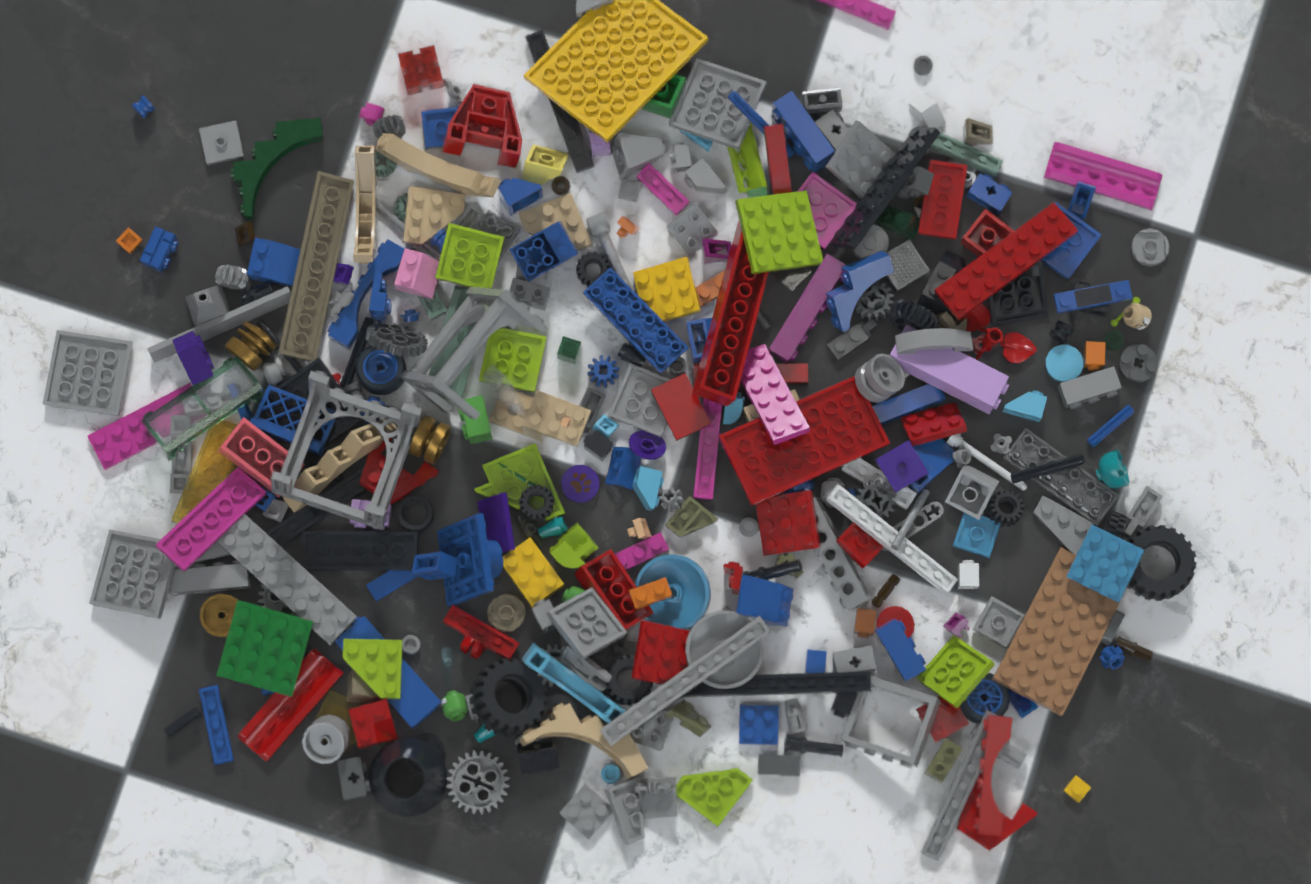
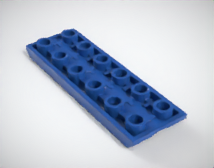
[583,267,689,373]

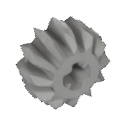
[215,265,248,289]

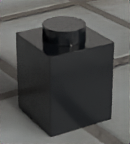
[583,430,614,462]
[830,693,858,719]

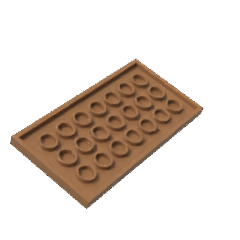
[992,548,1128,717]

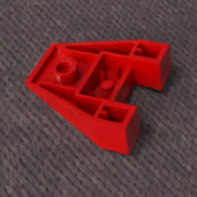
[442,84,522,168]

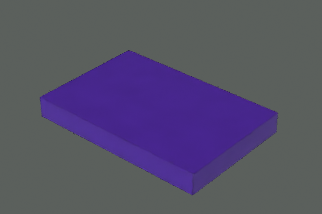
[477,493,515,553]

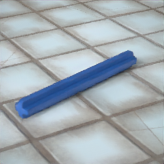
[728,91,795,158]

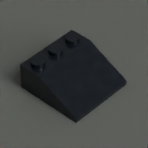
[987,260,1049,326]

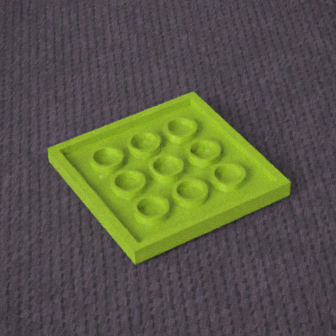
[735,191,823,274]

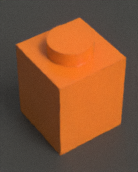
[1083,341,1105,371]

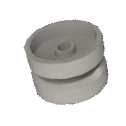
[855,353,905,403]
[302,715,351,764]

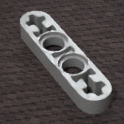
[881,502,944,551]

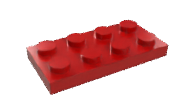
[918,160,967,240]

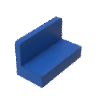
[605,447,641,490]

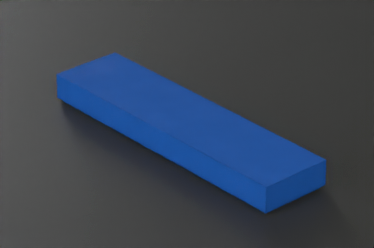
[199,685,234,766]

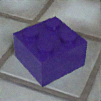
[172,331,214,385]

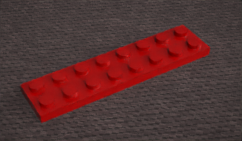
[934,202,1078,320]

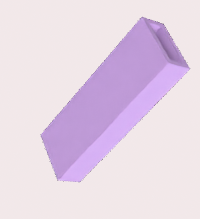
[890,325,1009,415]

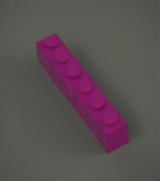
[768,254,846,364]

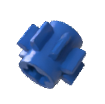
[1099,645,1125,670]

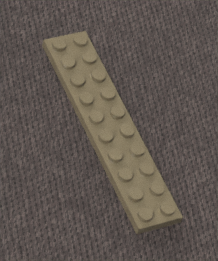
[278,171,355,362]

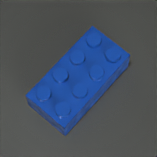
[771,91,835,173]

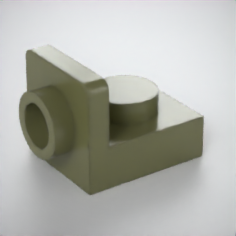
[775,553,804,579]

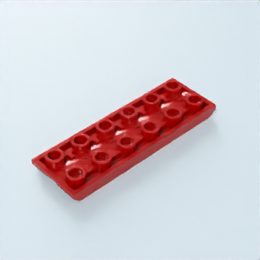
[237,648,344,762]

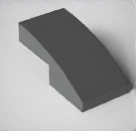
[758,754,801,776]

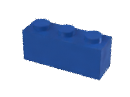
[874,618,926,681]

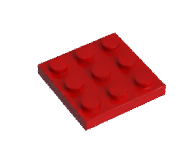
[756,490,821,556]
[631,620,690,685]

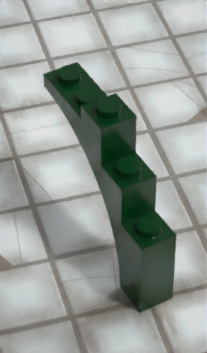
[230,118,324,221]

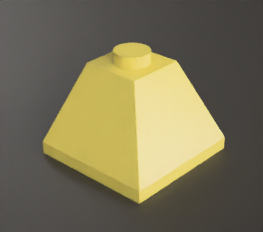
[521,144,569,185]

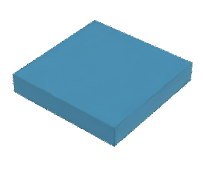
[952,512,1001,559]

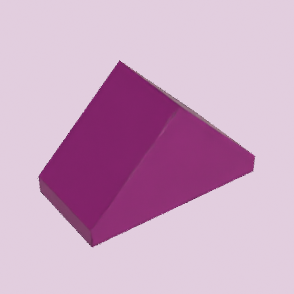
[702,238,731,264]

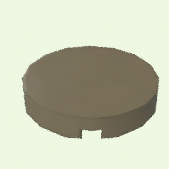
[487,594,526,633]

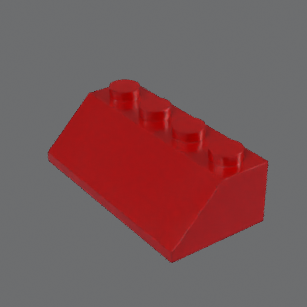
[574,549,654,632]

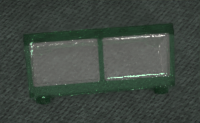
[141,356,264,462]

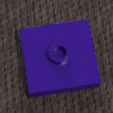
[875,440,929,493]

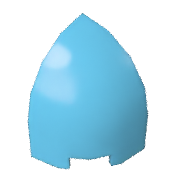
[723,392,745,424]

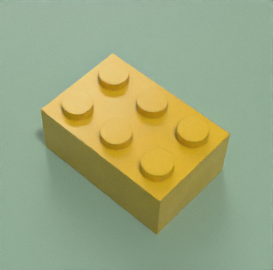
[503,537,565,608]

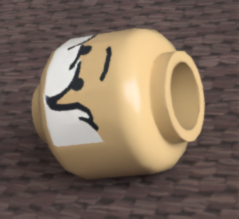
[1123,303,1152,330]

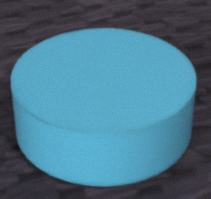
[601,764,621,784]

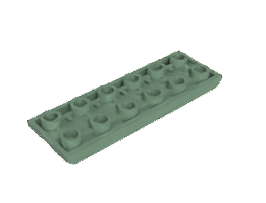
[429,285,479,399]

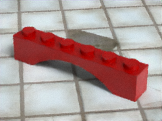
[973,715,1013,836]

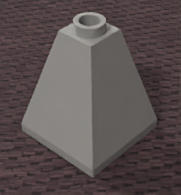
[610,133,667,181]
[185,285,230,327]

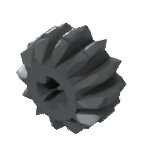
[373,115,406,139]

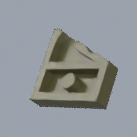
[665,496,718,538]
[666,700,711,737]

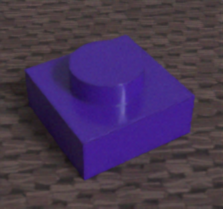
[333,263,354,285]

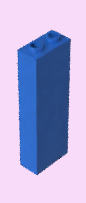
[335,616,442,730]

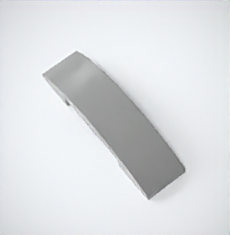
[895,328,973,354]
[170,416,192,493]

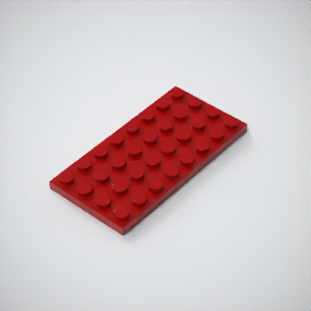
[718,376,890,506]

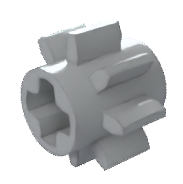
[660,487,685,512]

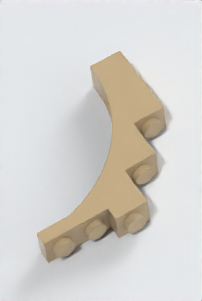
[353,146,377,264]
[519,703,648,780]

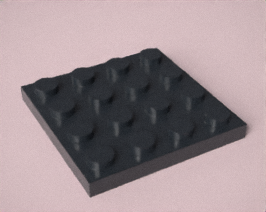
[257,357,363,463]

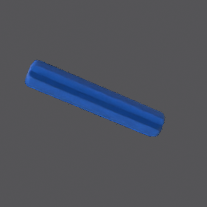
[1087,405,1134,447]

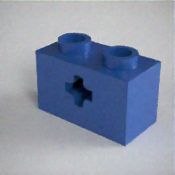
[966,173,1012,216]

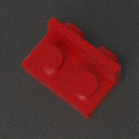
[723,561,744,595]

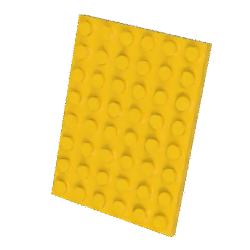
[523,0,708,143]

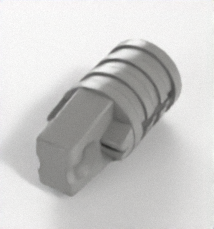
[785,698,807,735]

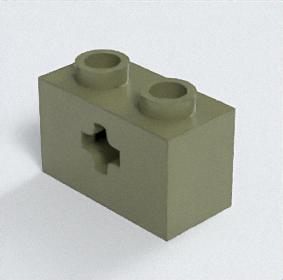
[924,738,963,784]

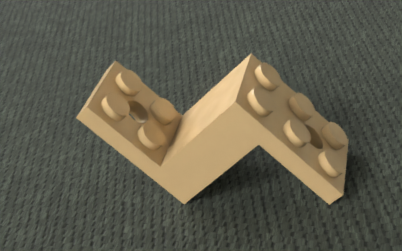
[489,386,591,447]

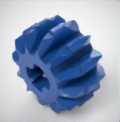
[587,355,620,388]

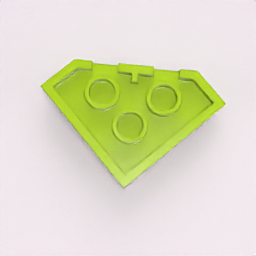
[343,639,403,699]
[676,768,753,827]

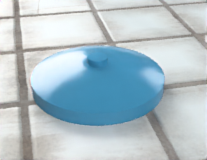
[635,554,711,630]

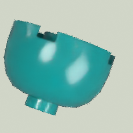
[1096,449,1130,489]

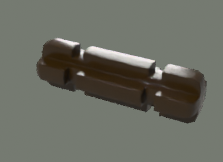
[871,574,900,608]

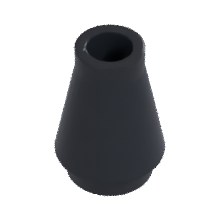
[617,343,646,367]

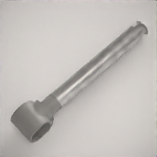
[586,212,634,291]

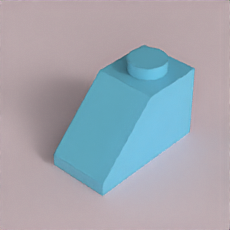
[1002,391,1047,422]

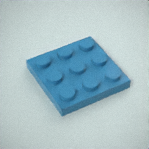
[1066,525,1145,603]

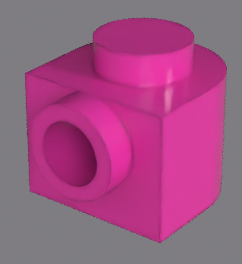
[359,103,385,127]

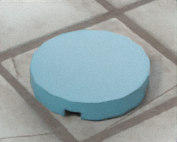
[1045,345,1083,383]

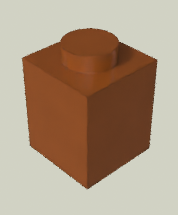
[853,608,877,638]

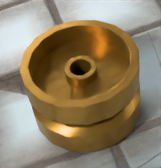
[409,415,451,465]
[200,594,238,637]

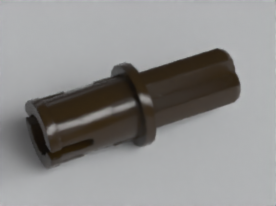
[1114,636,1153,662]

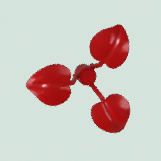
[961,304,1037,364]

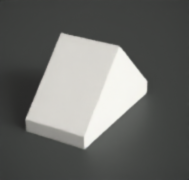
[909,93,946,129]

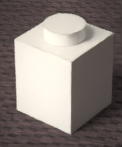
[958,560,979,589]

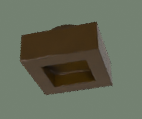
[235,222,255,246]

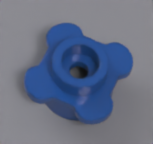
[401,309,420,322]

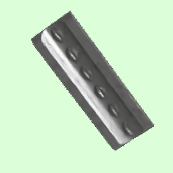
[1003,428,1119,526]

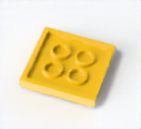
[633,257,702,322]

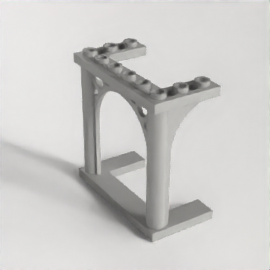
[400,287,547,420]
[271,371,422,530]

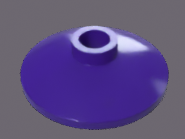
[628,430,666,460]

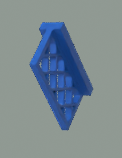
[250,385,337,456]

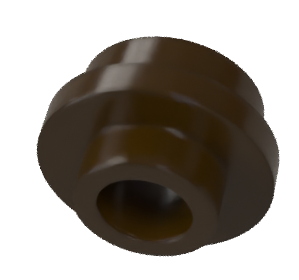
[551,176,570,195]

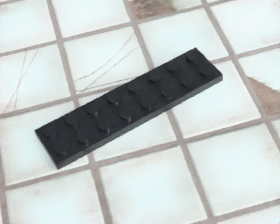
[830,127,941,249]

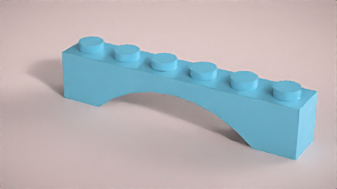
[522,643,626,723]

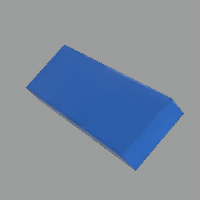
[366,571,418,602]

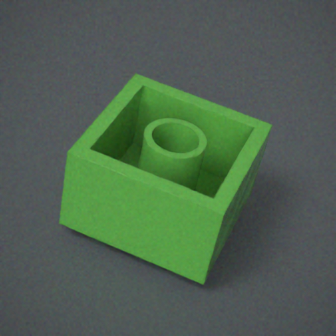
[458,395,493,444]

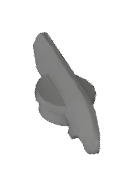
[443,78,462,107]

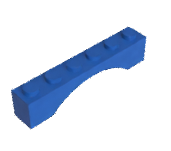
[327,239,404,350]

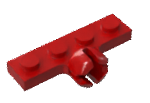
[443,605,520,660]

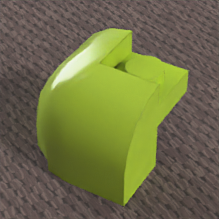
[549,522,598,568]

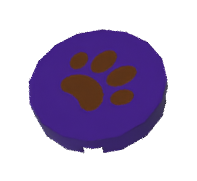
[561,465,599,503]

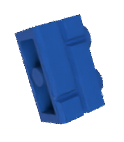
[139,227,179,273]

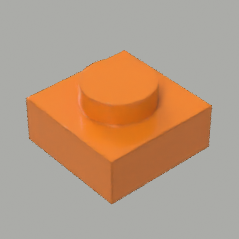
[116,227,143,255]

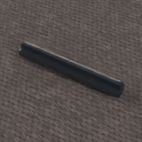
[340,317,374,388]
[1010,454,1085,484]

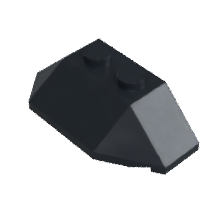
[917,250,966,316]

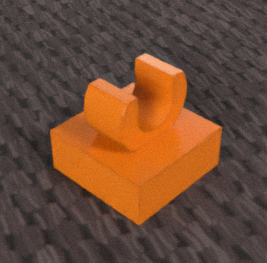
[616,217,640,238]

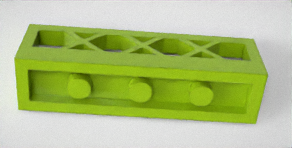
[727,123,767,194]

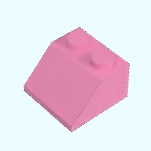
[394,248,439,299]

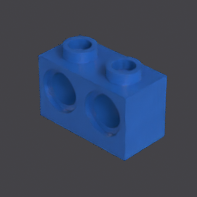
[412,552,458,581]

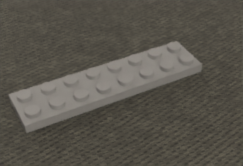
[217,514,357,646]

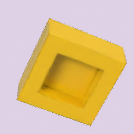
[1063,775,1091,803]

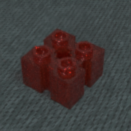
[398,45,444,96]

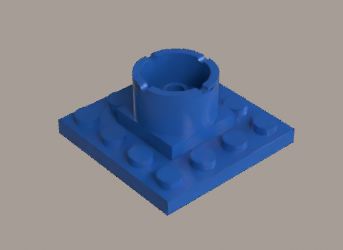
[437,514,503,606]

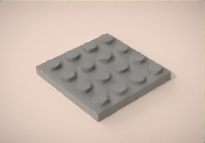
[669,58,767,150]
[43,330,133,417]
[89,529,175,619]

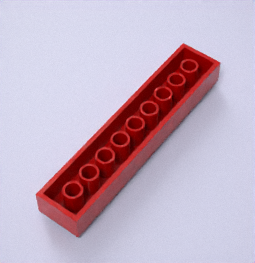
[692,221,769,406]

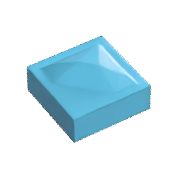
[592,414,619,439]

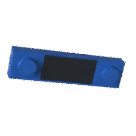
[1053,280,1132,314]

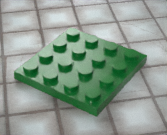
[216,600,314,697]

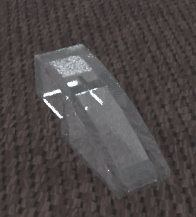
[483,364,527,420]

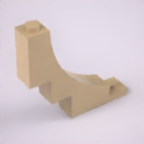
[375,133,501,198]
[283,420,397,513]

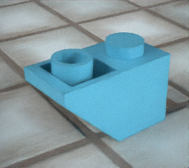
[632,466,664,511]

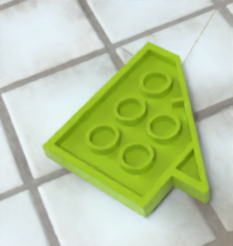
[475,443,565,521]

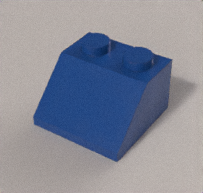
[498,178,543,216]

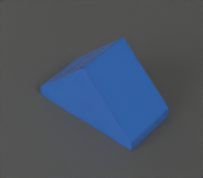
[1068,181,1096,220]

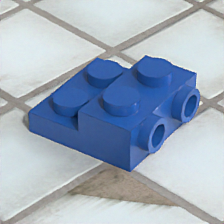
[369,273,392,323]

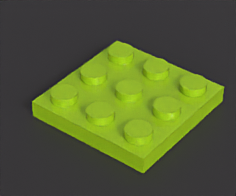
[435,223,504,289]
[479,328,547,393]
[916,635,995,708]

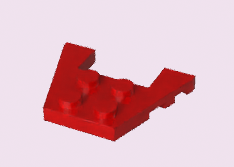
[359,438,439,505]
[957,773,1038,851]

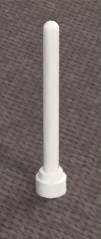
[946,433,1027,491]

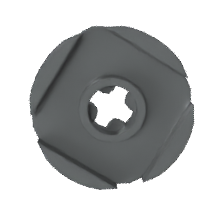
[1119,344,1158,383]

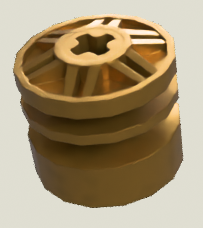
[224,321,276,372]

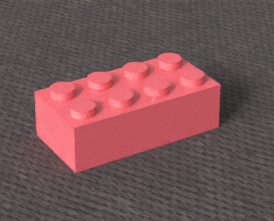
[217,417,305,498]

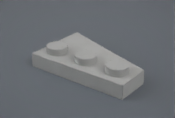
[1033,496,1094,555]

